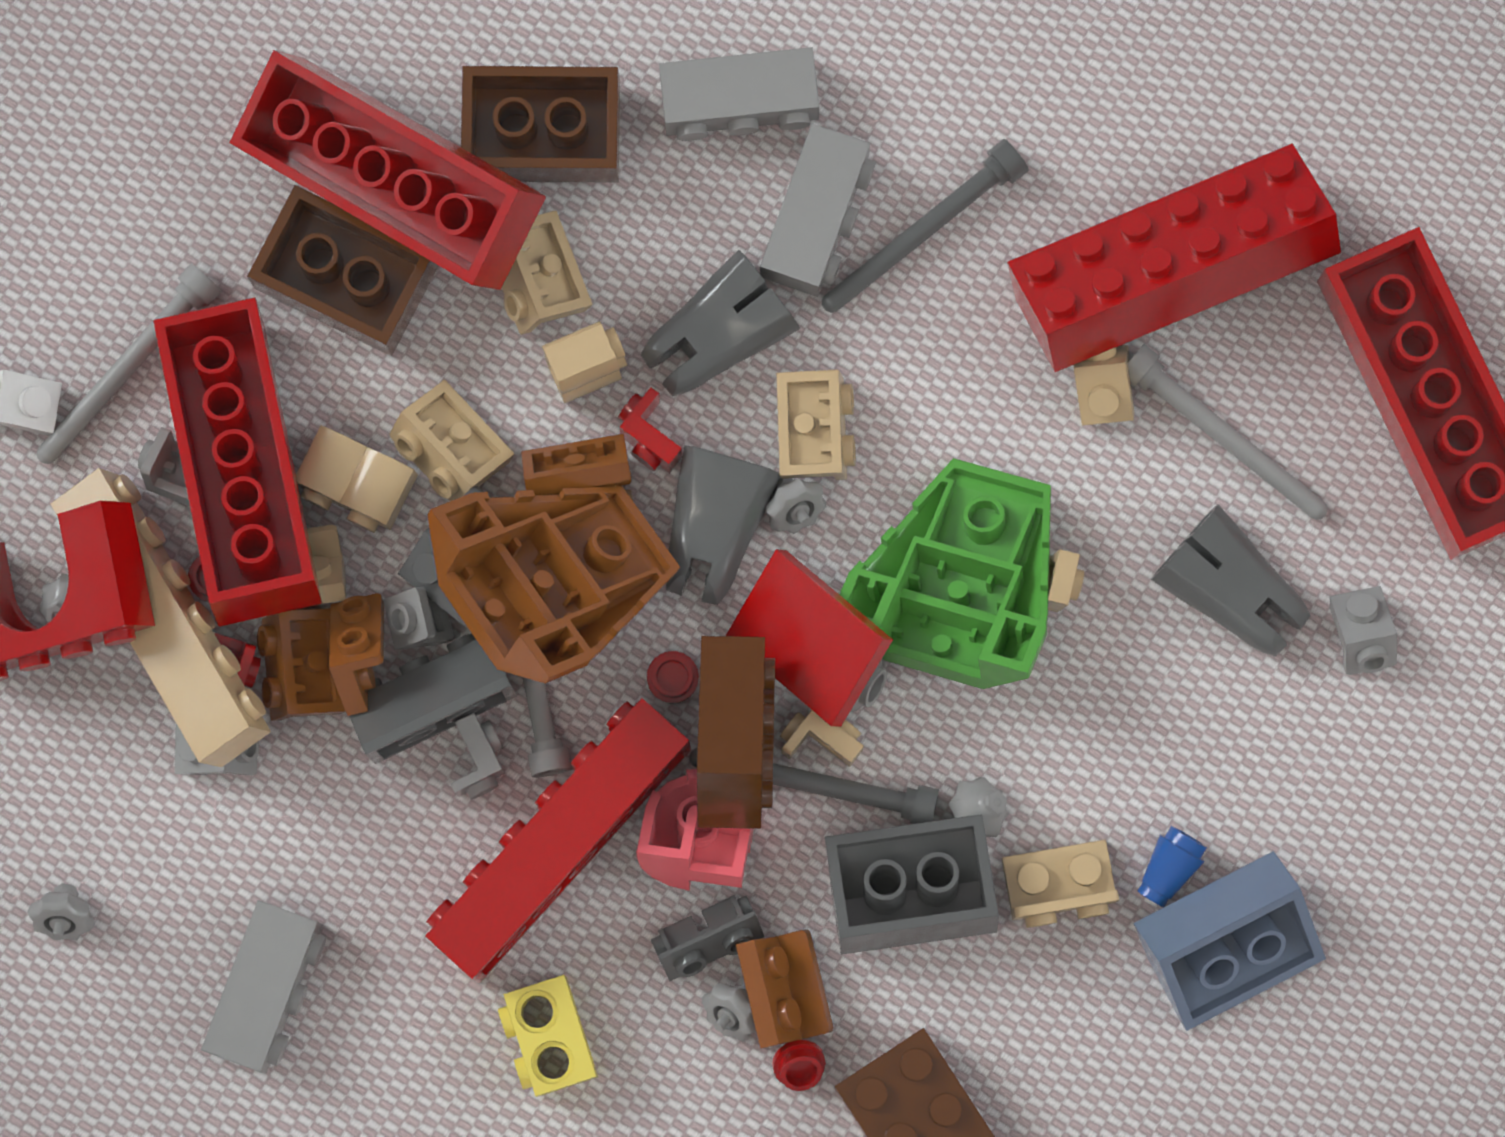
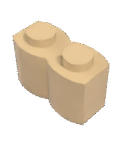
[542,321,627,404]
[296,425,418,533]

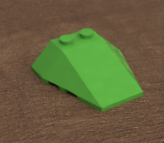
[839,458,1051,689]

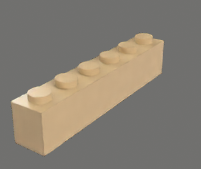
[50,468,271,768]

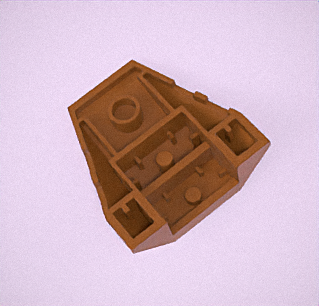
[427,486,681,684]

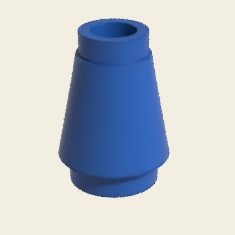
[1137,825,1207,908]

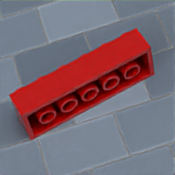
[229,50,547,290]
[1007,143,1341,372]
[1317,227,1505,560]
[153,297,322,627]
[425,698,691,984]

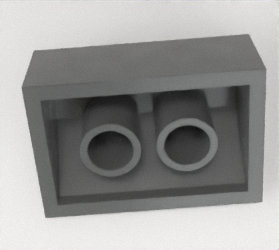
[349,633,517,764]
[825,814,999,955]

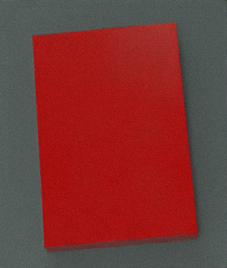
[725,549,893,727]

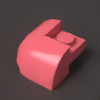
[636,769,754,891]

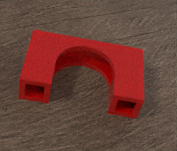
[0,500,155,681]

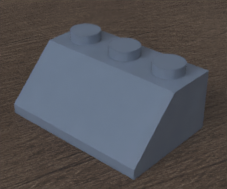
[1133,851,1326,1031]

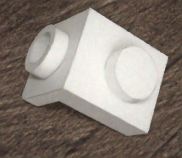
[0,370,62,435]

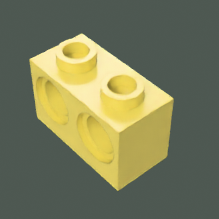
[498,975,598,1097]

